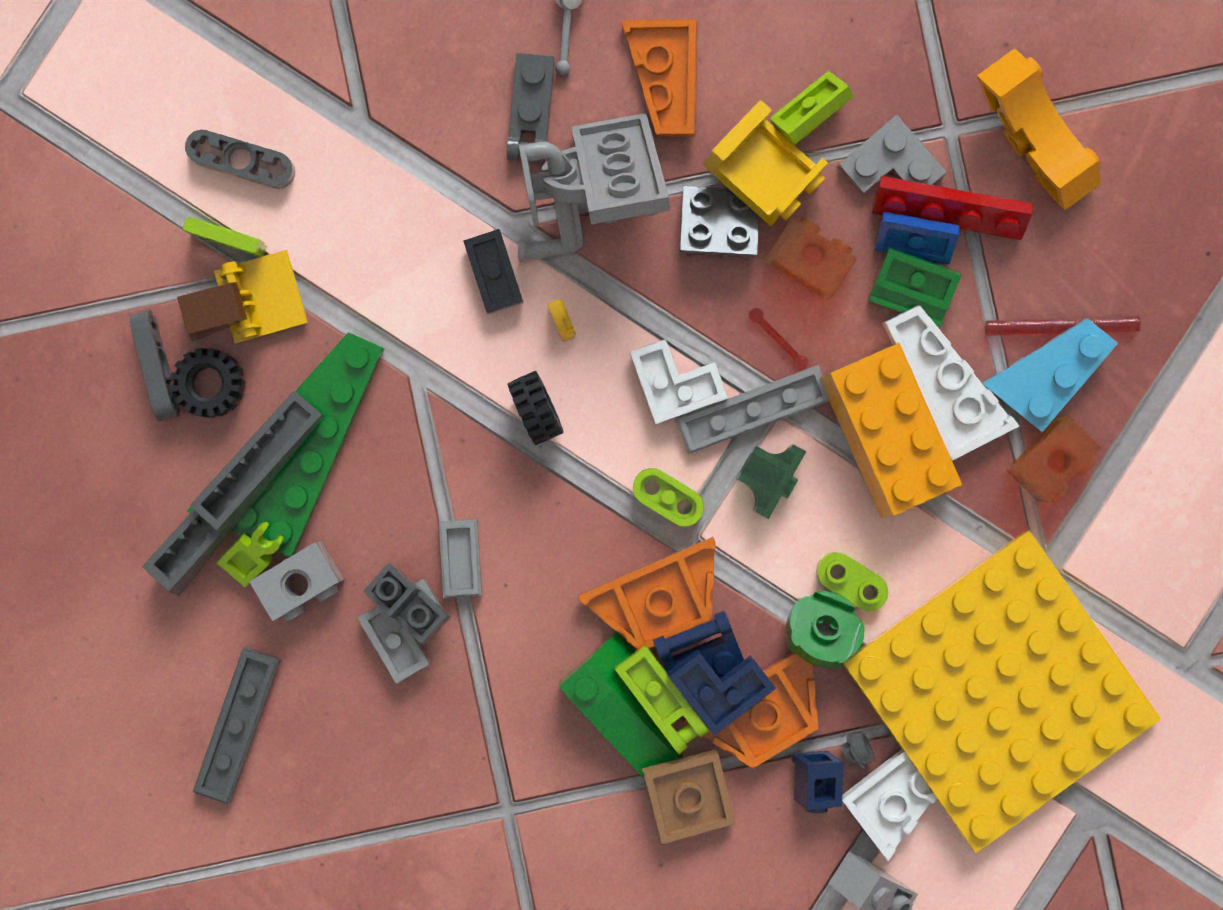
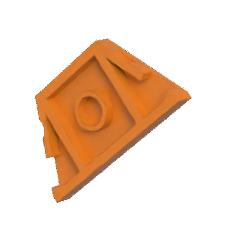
[578,536,716,650]
[682,653,819,769]

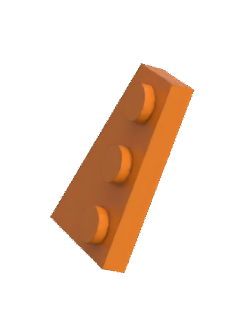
[621,19,698,137]

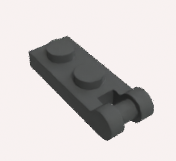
[507,53,555,163]

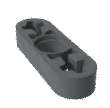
[185,129,295,189]
[130,310,180,421]

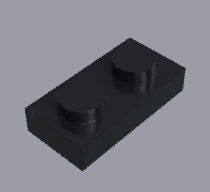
[463,229,524,314]

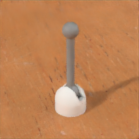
[555,0,583,76]

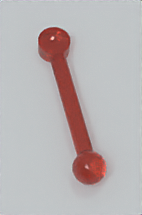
[748,308,809,369]

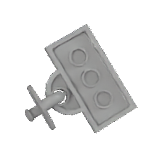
[518,113,670,262]

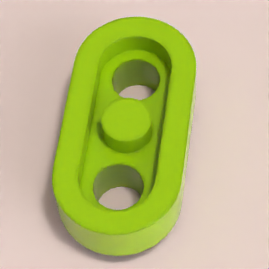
[633,468,704,526]
[816,552,889,611]

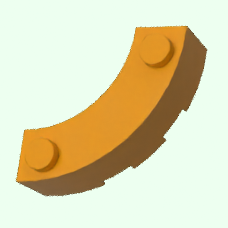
[977,48,1102,211]

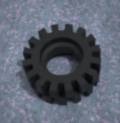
[170,348,245,418]

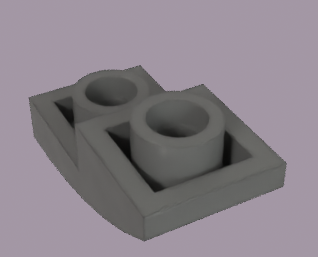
[363,563,451,645]

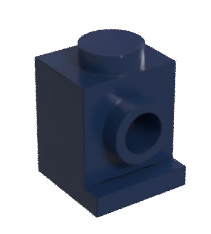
[792,751,843,813]

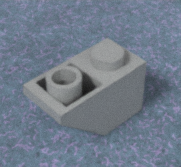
[828,852,918,910]

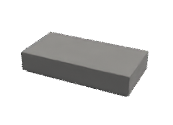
[439,519,482,598]

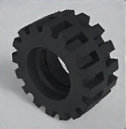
[507,370,564,445]

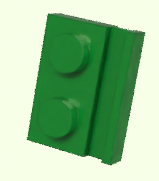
[868,247,962,327]

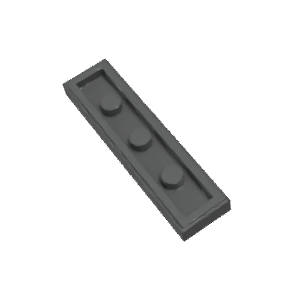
[193,646,281,805]

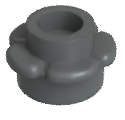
[842,732,874,769]

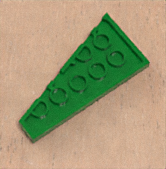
[186,332,385,557]

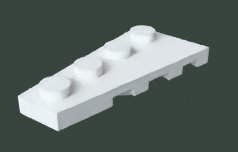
[882,306,1019,461]
[842,749,937,860]

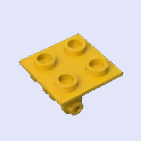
[214,250,308,344]

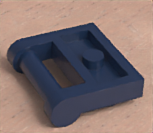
[653,610,744,678]

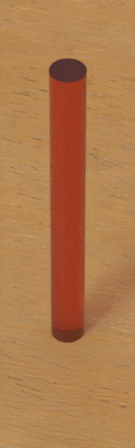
[985,316,1141,336]

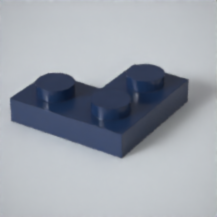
[667,649,776,736]

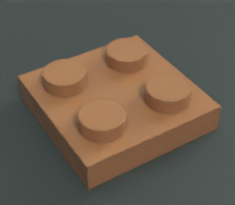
[642,748,735,845]

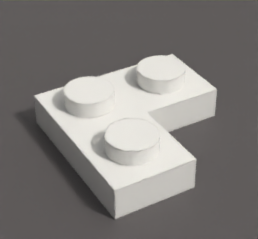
[630,339,728,425]

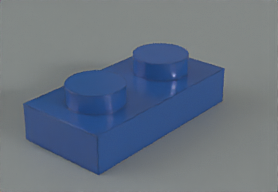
[874,212,959,264]

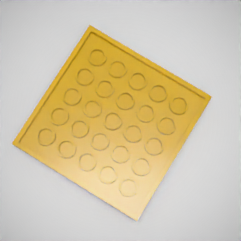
[843,531,1161,853]

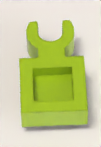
[216,522,284,587]

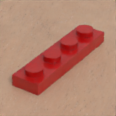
[872,176,1033,240]

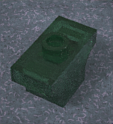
[735,444,806,519]

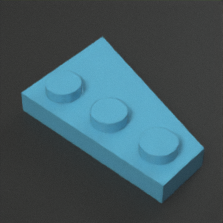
[982,318,1118,432]

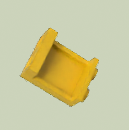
[703,100,828,226]

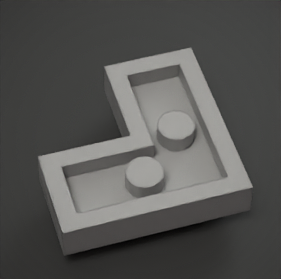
[837,115,946,195]
[358,578,442,684]

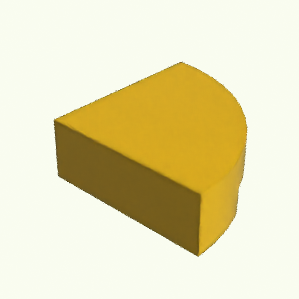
[547,299,576,342]

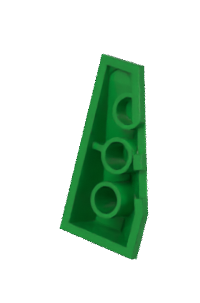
[559,631,683,778]

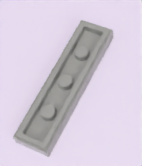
[675,365,829,454]

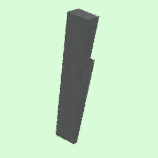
[142,390,324,596]

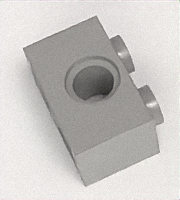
[249,541,345,623]

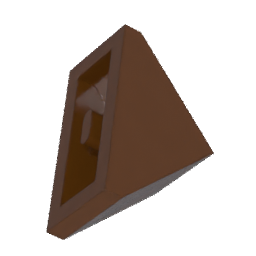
[177,282,247,341]

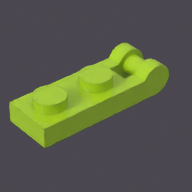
[615,644,710,754]

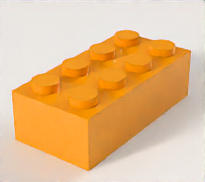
[820,343,962,518]

